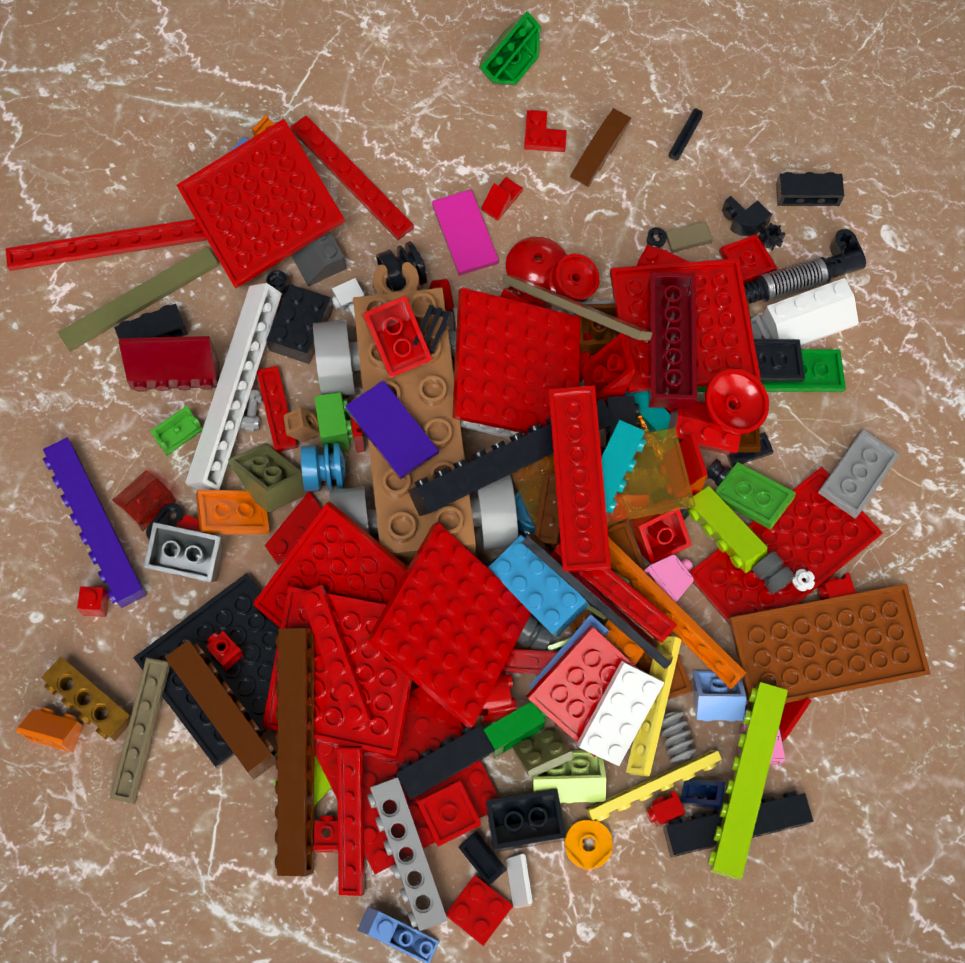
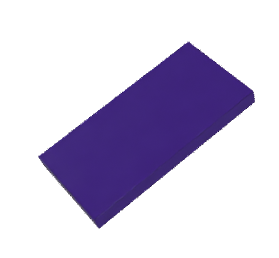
[345,380,439,480]

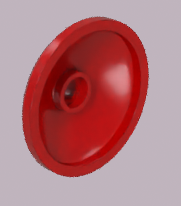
[505,237,567,288]
[705,369,769,435]

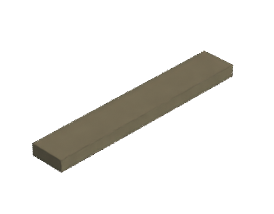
[110,657,170,804]

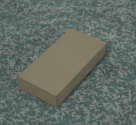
[666,221,712,253]

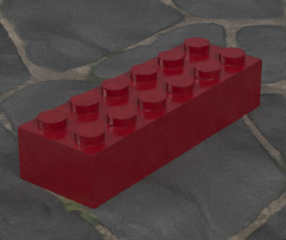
[648,272,697,409]

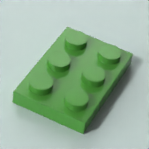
[715,462,795,530]

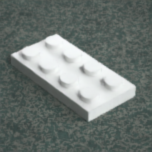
[577,660,664,766]

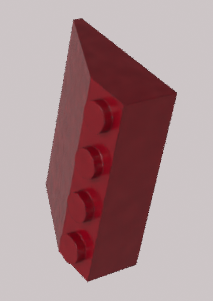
[119,336,219,392]

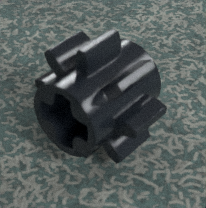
[758,223,785,251]

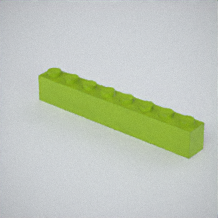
[707,682,788,881]

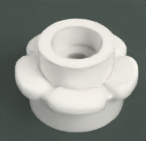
[792,569,815,591]

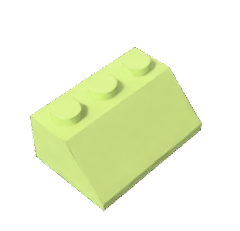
[532,750,606,803]

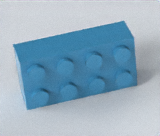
[488,535,590,638]

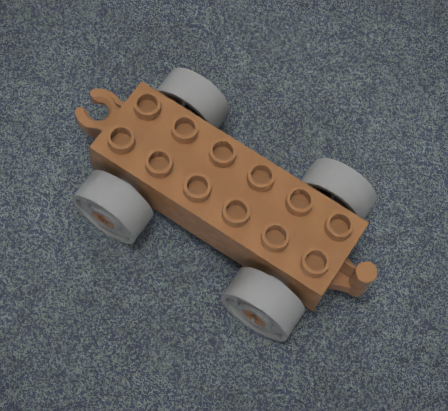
[313,262,518,567]

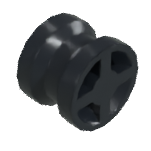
[707,459,731,487]

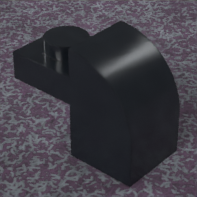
[722,196,772,236]

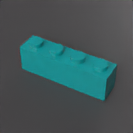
[601,420,647,516]

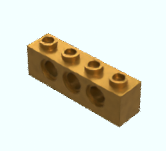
[41,656,131,741]

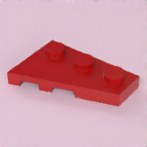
[265,492,322,565]

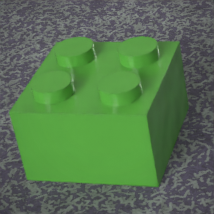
[314,392,353,453]

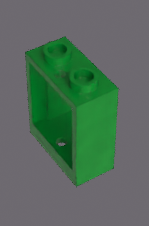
[483,702,547,758]

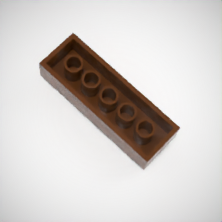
[165,640,277,780]

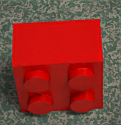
[628,498,692,564]

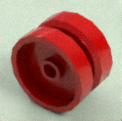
[545,253,600,302]

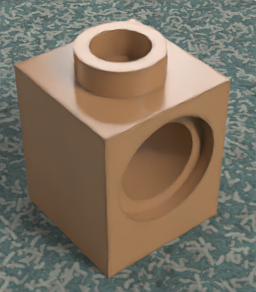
[284,407,320,442]

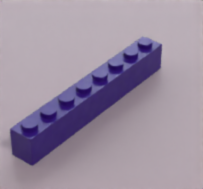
[43,437,147,608]

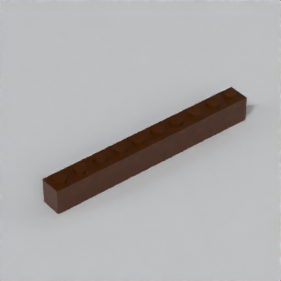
[275,628,315,877]

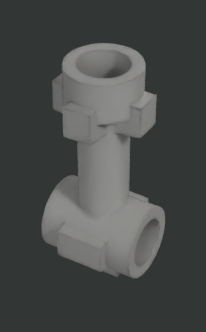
[241,390,262,432]

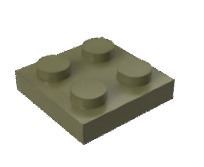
[512,727,574,779]

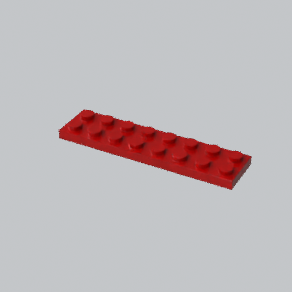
[549,385,611,572]

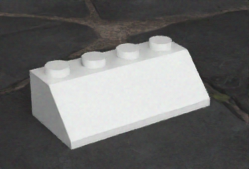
[763,278,859,346]

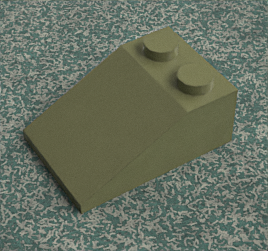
[228,443,305,513]

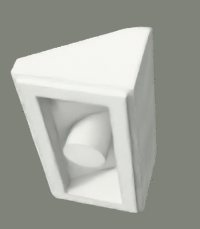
[506,854,533,908]

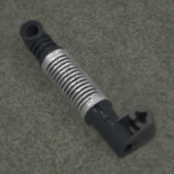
[744,229,866,304]

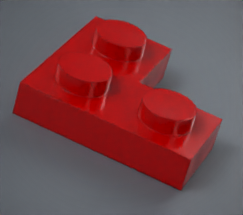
[524,110,567,152]

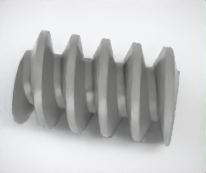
[661,711,697,764]

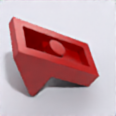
[481,177,523,221]

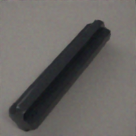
[669,108,703,161]

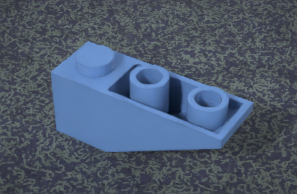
[357,907,439,963]

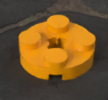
[564,820,613,870]

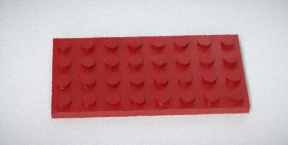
[689,467,883,625]

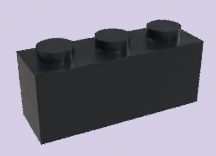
[776,172,844,206]
[114,303,188,339]

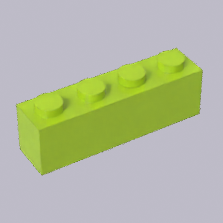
[687,486,767,573]

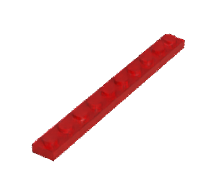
[6,219,207,271]

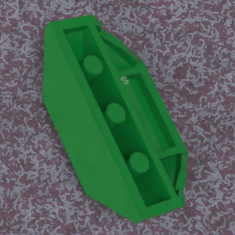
[479,11,541,86]

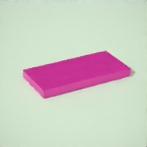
[432,190,499,276]

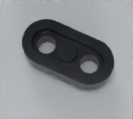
[146,503,184,540]

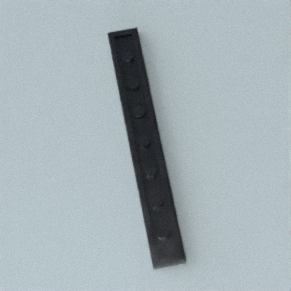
[522,532,673,669]

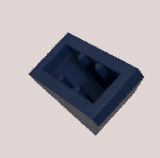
[680,779,726,811]

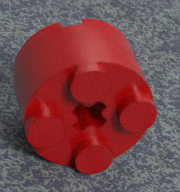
[479,672,517,723]

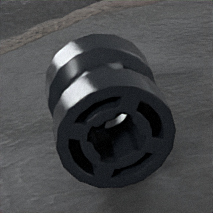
[266,270,289,299]

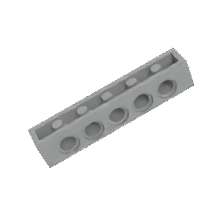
[367,778,448,931]

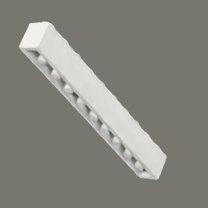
[185,283,282,490]

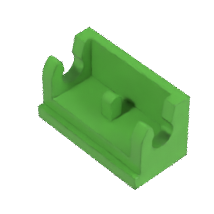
[150,405,203,456]

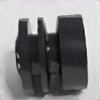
[376,241,427,291]

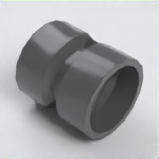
[752,551,796,595]
[517,615,553,651]

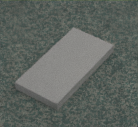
[818,429,900,519]

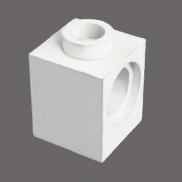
[331,278,365,315]

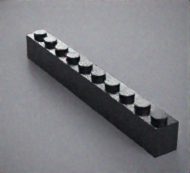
[408,398,614,516]

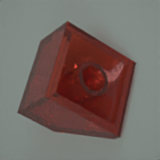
[112,470,176,531]

